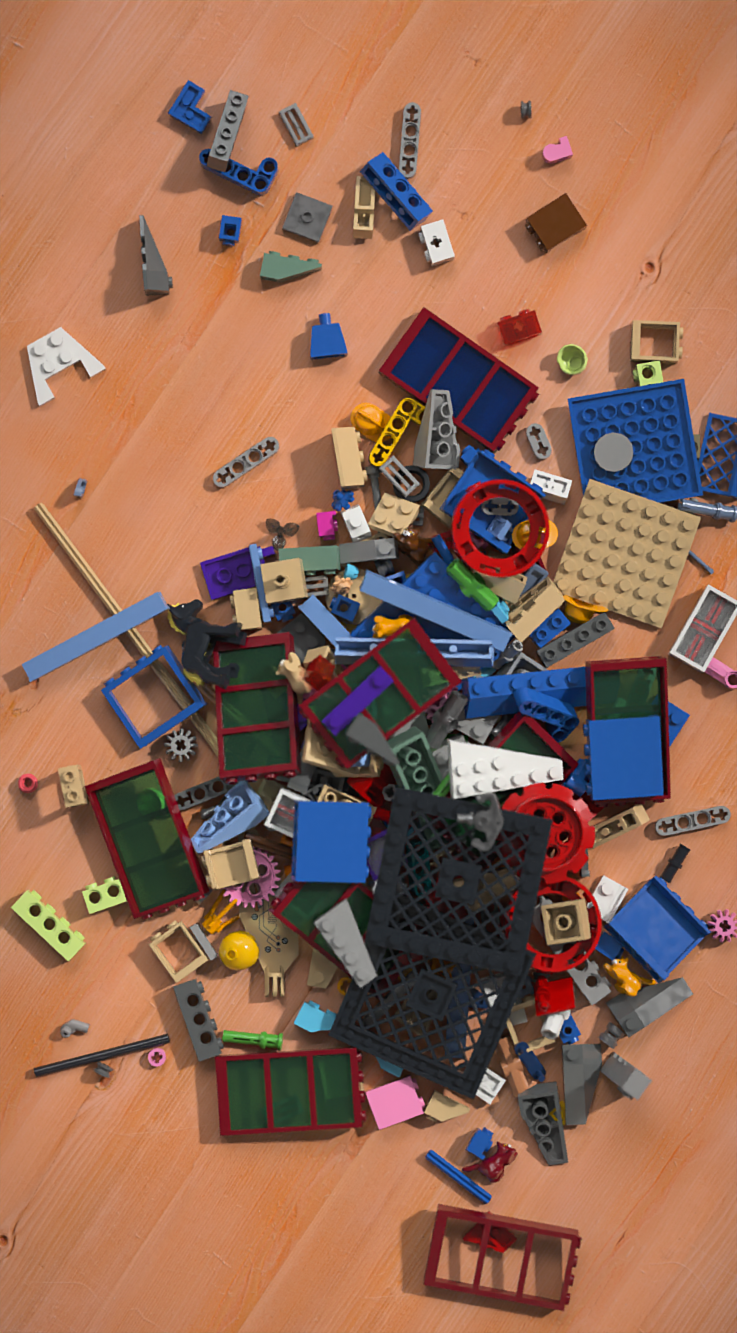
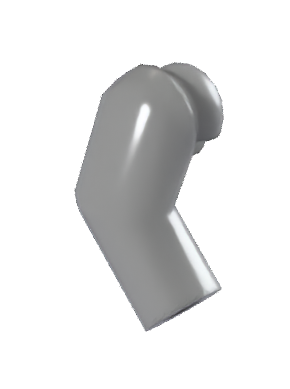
[60,1019,90,1038]

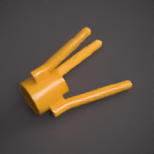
[202,890,240,935]

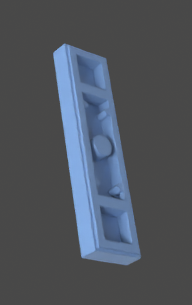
[249,544,274,623]

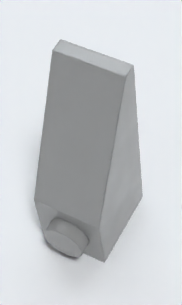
[339,538,399,564]

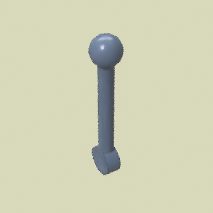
[688,550,714,574]

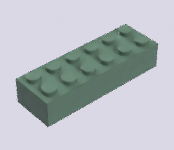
[387,726,465,851]

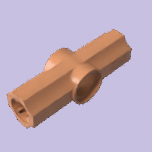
[496,1035,529,1097]

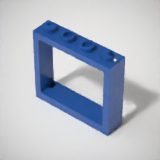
[101,645,207,749]

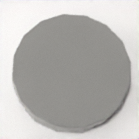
[594,433,633,472]

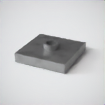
[282,192,333,243]

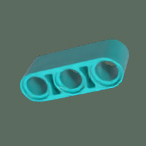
[406,839,432,898]

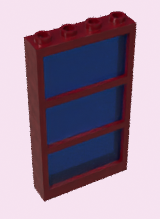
[379,307,539,453]

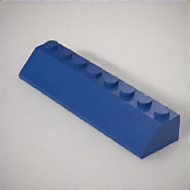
[461,666,620,719]

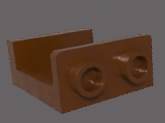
[525,193,587,253]

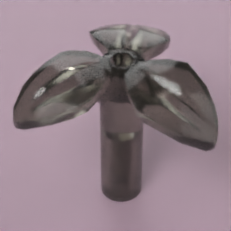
[266,518,299,551]

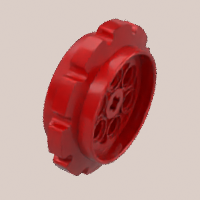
[495,783,595,884]

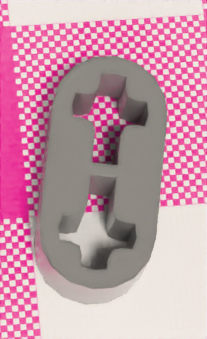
[526,423,552,460]
[480,497,519,516]

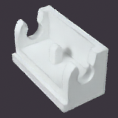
[530,469,572,505]

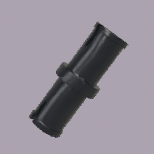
[660,843,691,883]

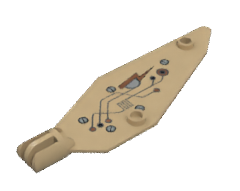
[238,828,299,997]

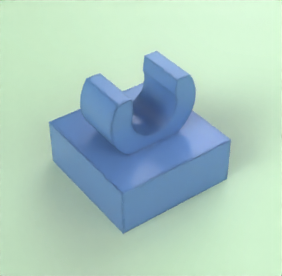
[487,515,513,541]

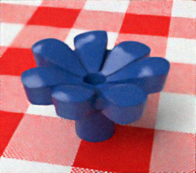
[331,490,354,512]

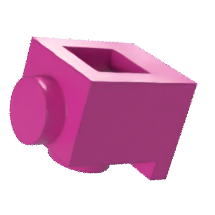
[316,511,338,541]

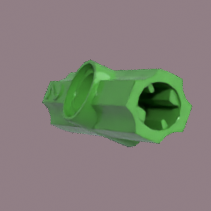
[446,558,499,611]

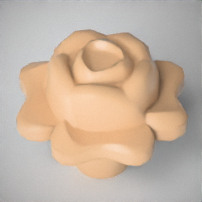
[330,575,353,595]

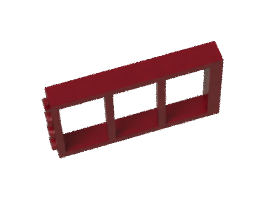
[423,1204,582,1311]

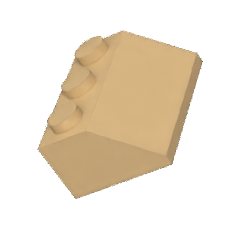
[331,427,368,490]

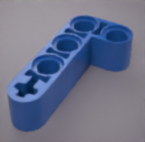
[199,149,278,196]
[513,687,579,743]

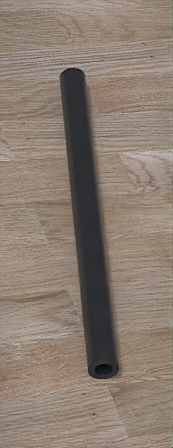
[34,1033,170,1077]

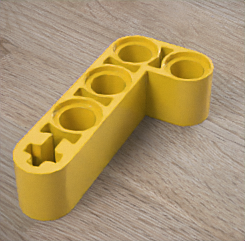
[368,398,425,466]

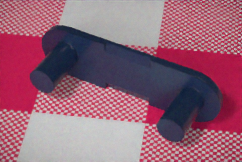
[514,1042,546,1082]

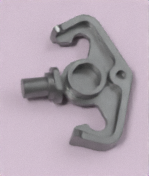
[457,792,504,851]

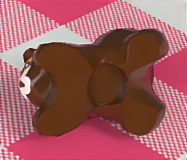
[393,523,433,563]

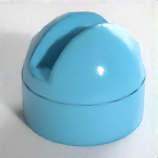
[344,564,359,580]

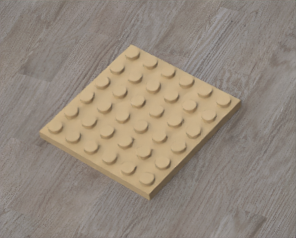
[553,479,701,628]

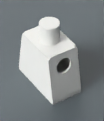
[340,504,371,542]

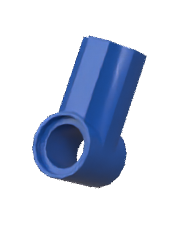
[563,759,589,797]

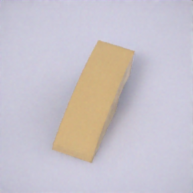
[353,176,375,239]

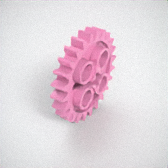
[223,846,281,908]

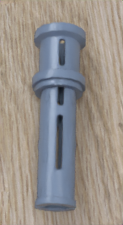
[678,498,737,523]

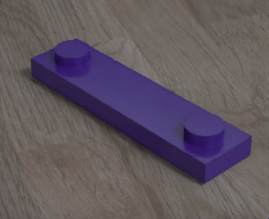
[322,666,394,736]

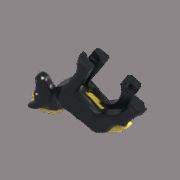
[167,599,247,689]

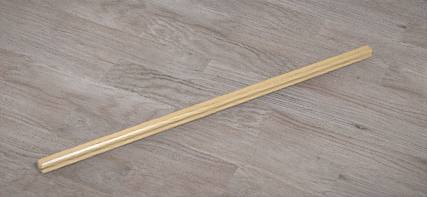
[34,503,227,757]

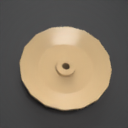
[326,569,382,625]

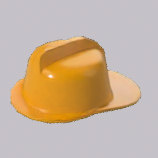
[351,403,395,442]
[512,520,558,550]
[563,595,608,624]

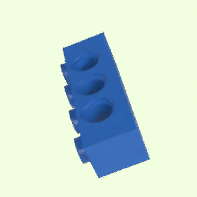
[360,152,433,231]

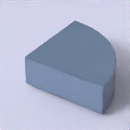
[74,478,87,498]

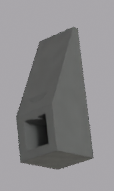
[346,714,400,767]

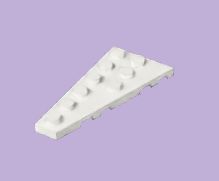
[447,739,563,799]

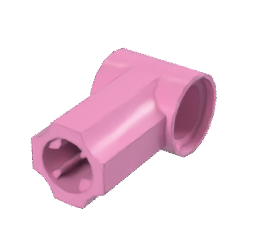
[705,657,737,690]

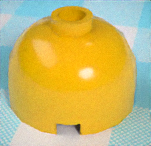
[219,930,260,971]

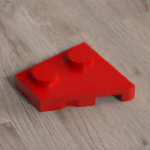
[462,1211,517,1253]

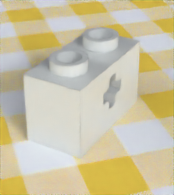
[418,219,455,266]

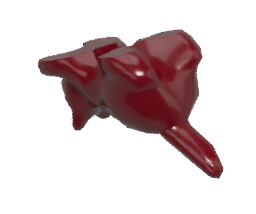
[462,1141,518,1183]

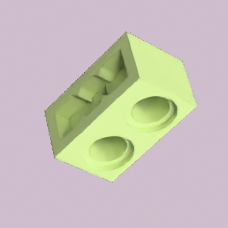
[632,360,663,386]
[82,876,127,914]

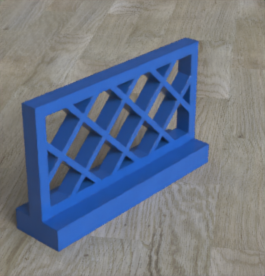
[698,413,737,499]

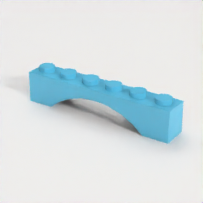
[294,1000,403,1078]

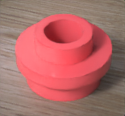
[18,774,38,793]

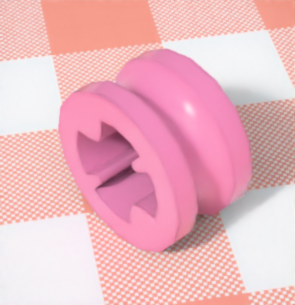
[148,1048,166,1067]

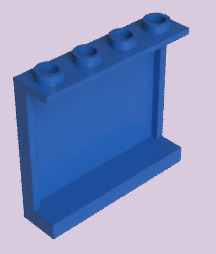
[439,449,546,554]
[583,715,663,800]
[291,800,371,883]
[604,876,711,983]

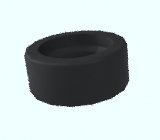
[393,465,430,503]

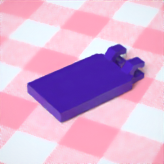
[200,546,276,600]

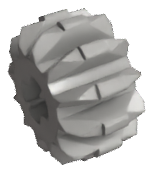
[164,729,198,762]

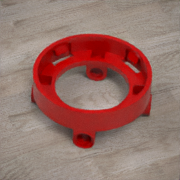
[451,479,550,577]
[500,877,602,975]

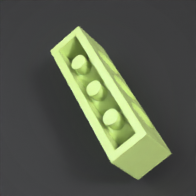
[11,890,86,961]

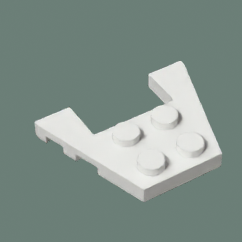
[27,327,106,407]

